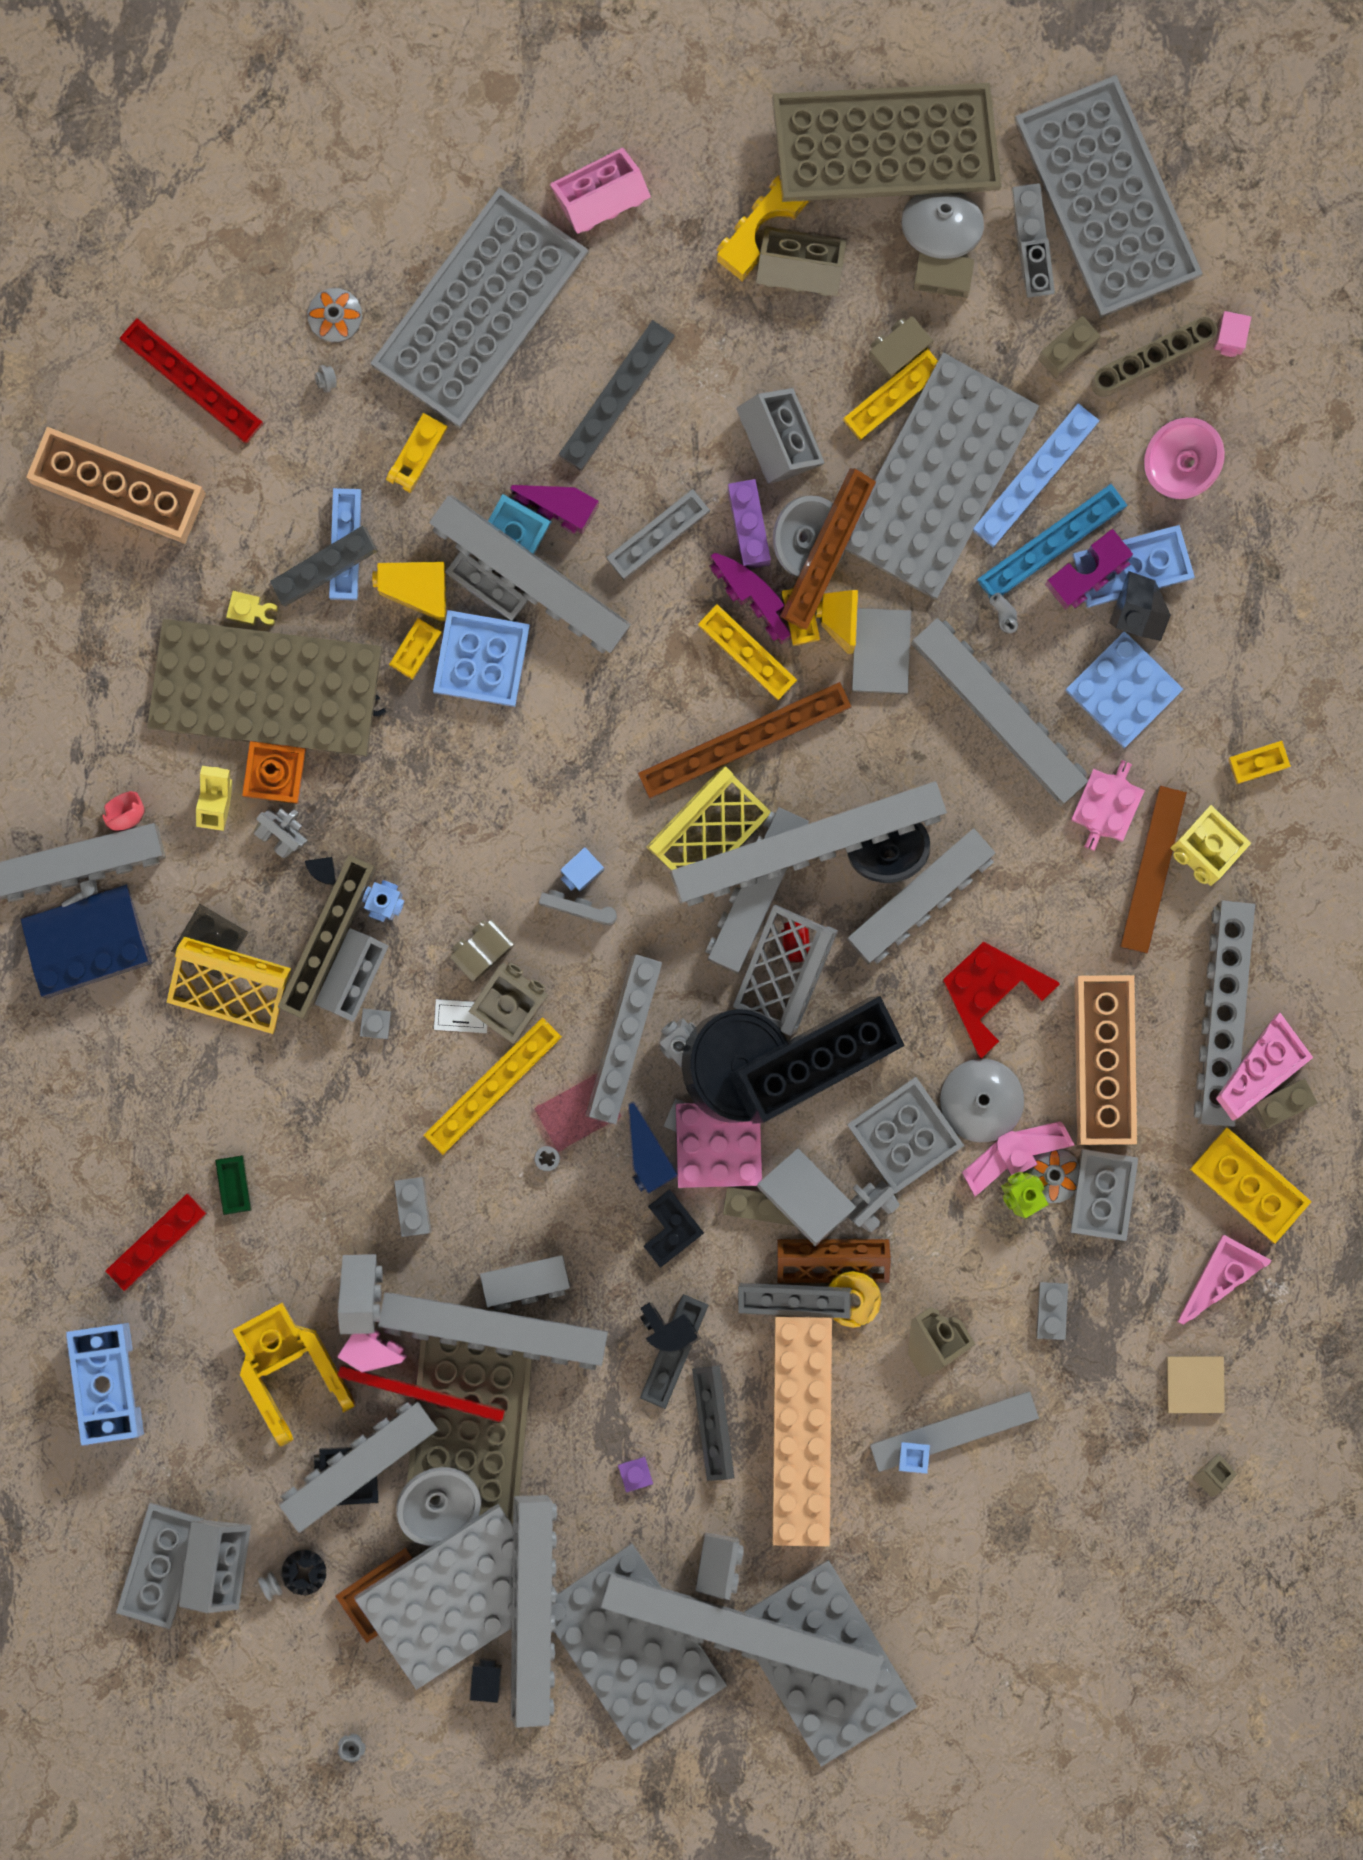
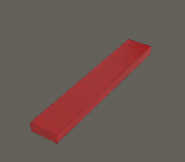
[119,318,264,444]
[338,1365,506,1422]

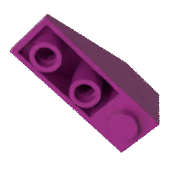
[510,485,599,534]

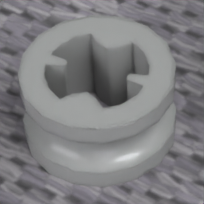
[535,1146,560,1171]
[258,1572,283,1601]

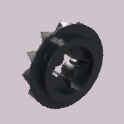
[281,1550,327,1596]

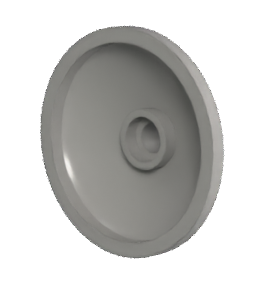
[901,193,984,259]
[773,496,845,578]
[940,1059,1024,1142]
[396,1467,481,1546]

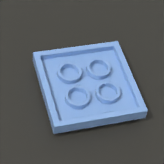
[433,610,530,707]
[1065,631,1183,748]

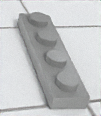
[606,489,710,580]

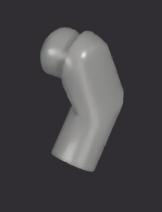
[989,593,1018,634]

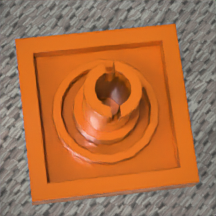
[242,741,306,804]

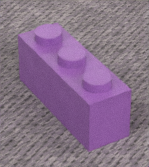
[728,479,771,570]

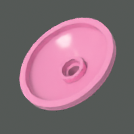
[1144,417,1225,499]

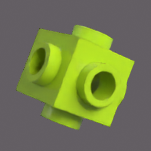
[1001,1172,1049,1219]

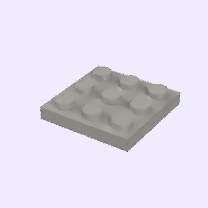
[847,1077,964,1194]

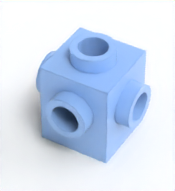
[362,880,405,922]

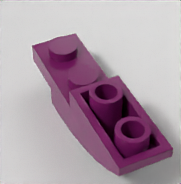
[709,553,791,645]

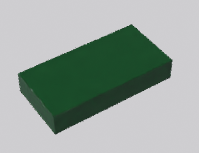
[215,1155,252,1215]

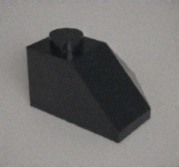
[1109,571,1171,641]

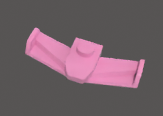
[962,1121,1074,1197]

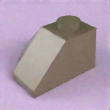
[908,1307,975,1378]

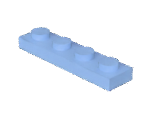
[329,488,362,600]

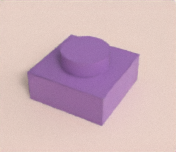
[618,1456,653,1492]

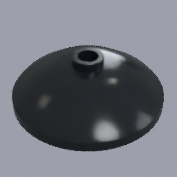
[847,823,931,883]

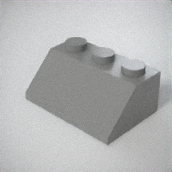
[736,388,825,483]
[179,1520,251,1613]

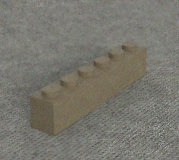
[278,855,377,1020]

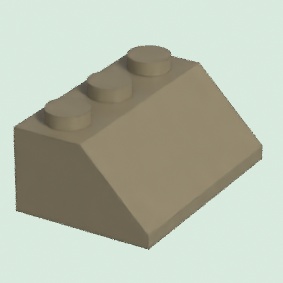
[756,227,846,296]

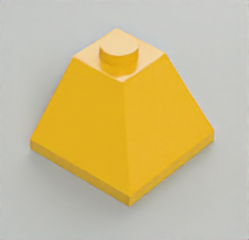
[816,590,858,654]

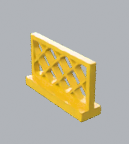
[166,937,291,1034]

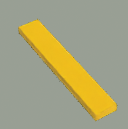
[423,1017,562,1155]

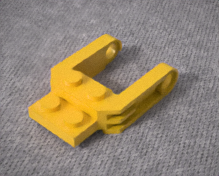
[232,1302,356,1447]

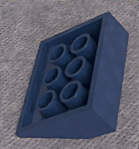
[21,884,153,999]
[629,1101,678,1194]

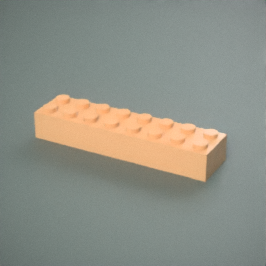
[772,1316,832,1546]

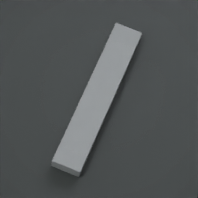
[870,1391,1039,1472]

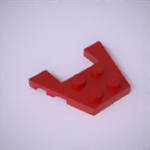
[943,941,1060,1059]

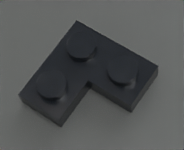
[643,1189,704,1268]

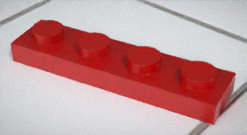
[105,1193,207,1291]

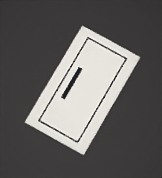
[434,999,487,1033]

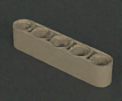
[1091,317,1217,397]

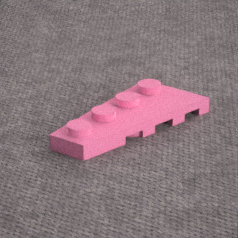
[1216,1013,1313,1121]

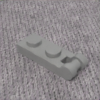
[539,890,617,925]

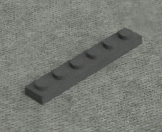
[559,320,675,472]

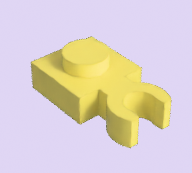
[226,591,278,626]

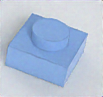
[899,1442,930,1474]

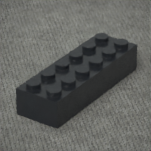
[728,996,905,1124]

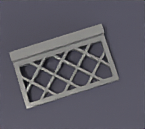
[733,905,838,1036]

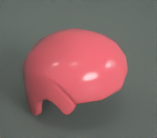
[102,791,145,831]

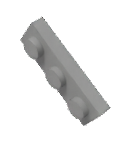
[445,552,528,621]

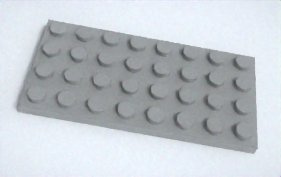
[1014,75,1203,318]
[370,187,589,429]
[845,352,1039,599]

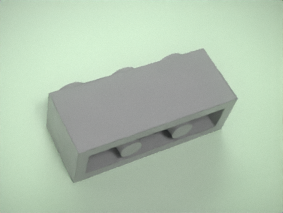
[315,928,389,1022]
[338,1254,383,1334]
[480,1255,571,1311]

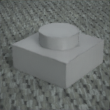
[360,1009,391,1040]

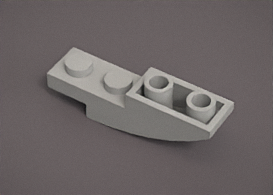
[1012,183,1055,298]

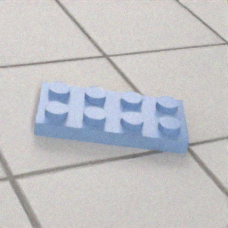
[1072,525,1195,608]

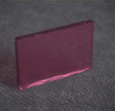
[534,1074,622,1152]

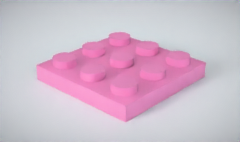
[676,1103,762,1188]

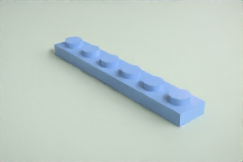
[973,403,1100,548]

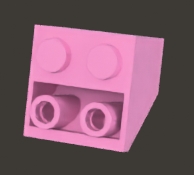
[338,1329,408,1372]

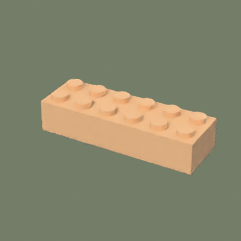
[26,427,206,544]
[1075,975,1137,1145]

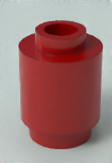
[781,922,810,963]

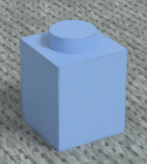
[560,847,604,892]

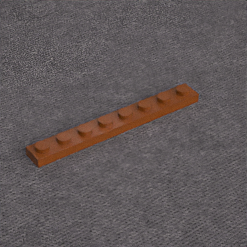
[638,682,852,799]

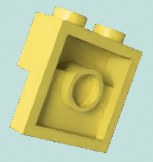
[1171,805,1251,886]

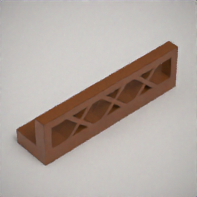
[777,1239,891,1283]

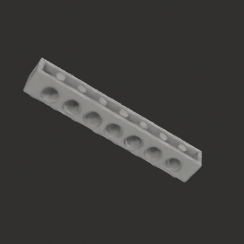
[1194,901,1255,1127]

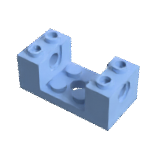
[66,1323,144,1446]

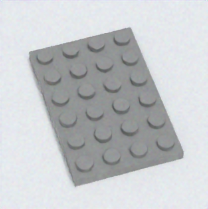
[355,1504,559,1690]
[551,1543,727,1750]
[744,1560,918,1766]

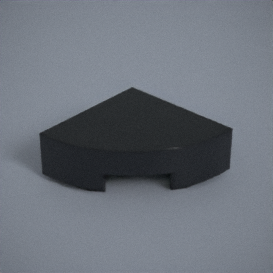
[305,857,336,885]

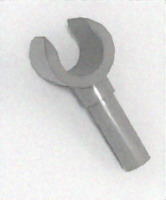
[61,880,98,907]

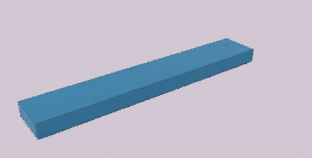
[977,484,1128,598]

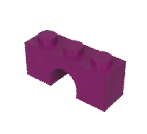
[1045,528,1133,610]

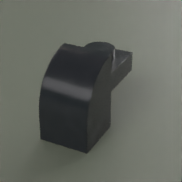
[640,1302,702,1352]

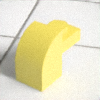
[196,766,232,831]

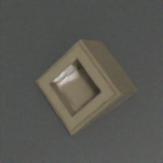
[1194,1453,1237,1497]

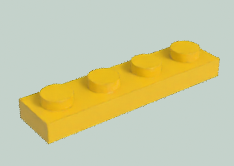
[843,349,938,441]
[698,604,797,701]

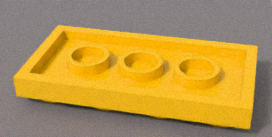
[1189,1127,1312,1244]

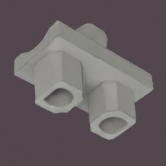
[253,808,308,858]
[848,1180,900,1233]

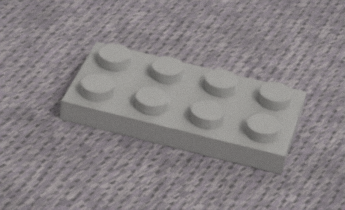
[116,1503,204,1629]

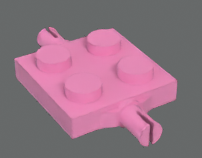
[1071,760,1145,851]

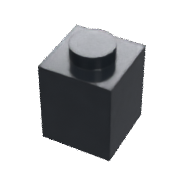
[470,1659,502,1703]

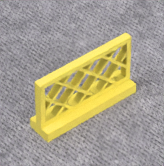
[646,766,771,870]

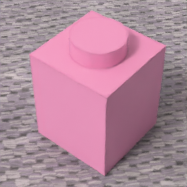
[1214,311,1251,357]

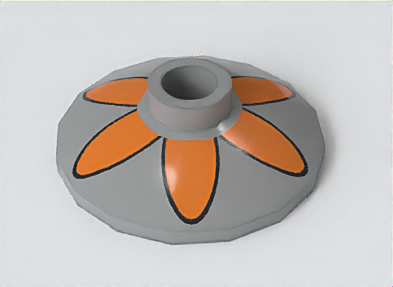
[308,288,362,342]
[1026,1149,1079,1203]

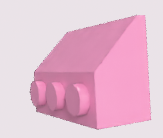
[550,148,651,234]

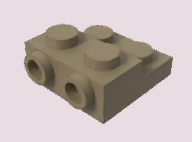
[468,963,549,1044]

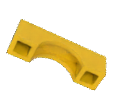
[717,175,811,282]

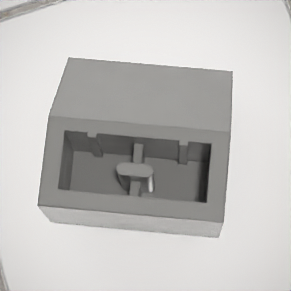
[696,1532,744,1600]

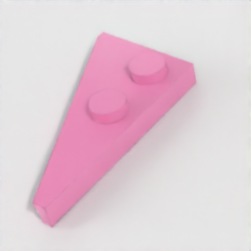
[1177,1235,1271,1325]

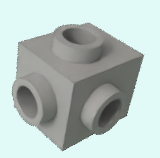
[659,1018,696,1068]

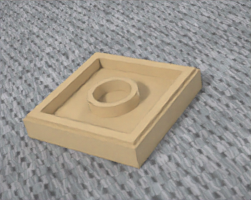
[1166,1356,1225,1413]

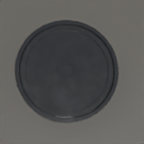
[682,1009,787,1123]

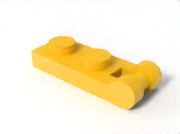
[386,413,448,493]

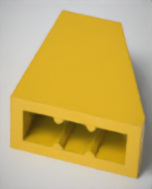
[372,562,446,621]

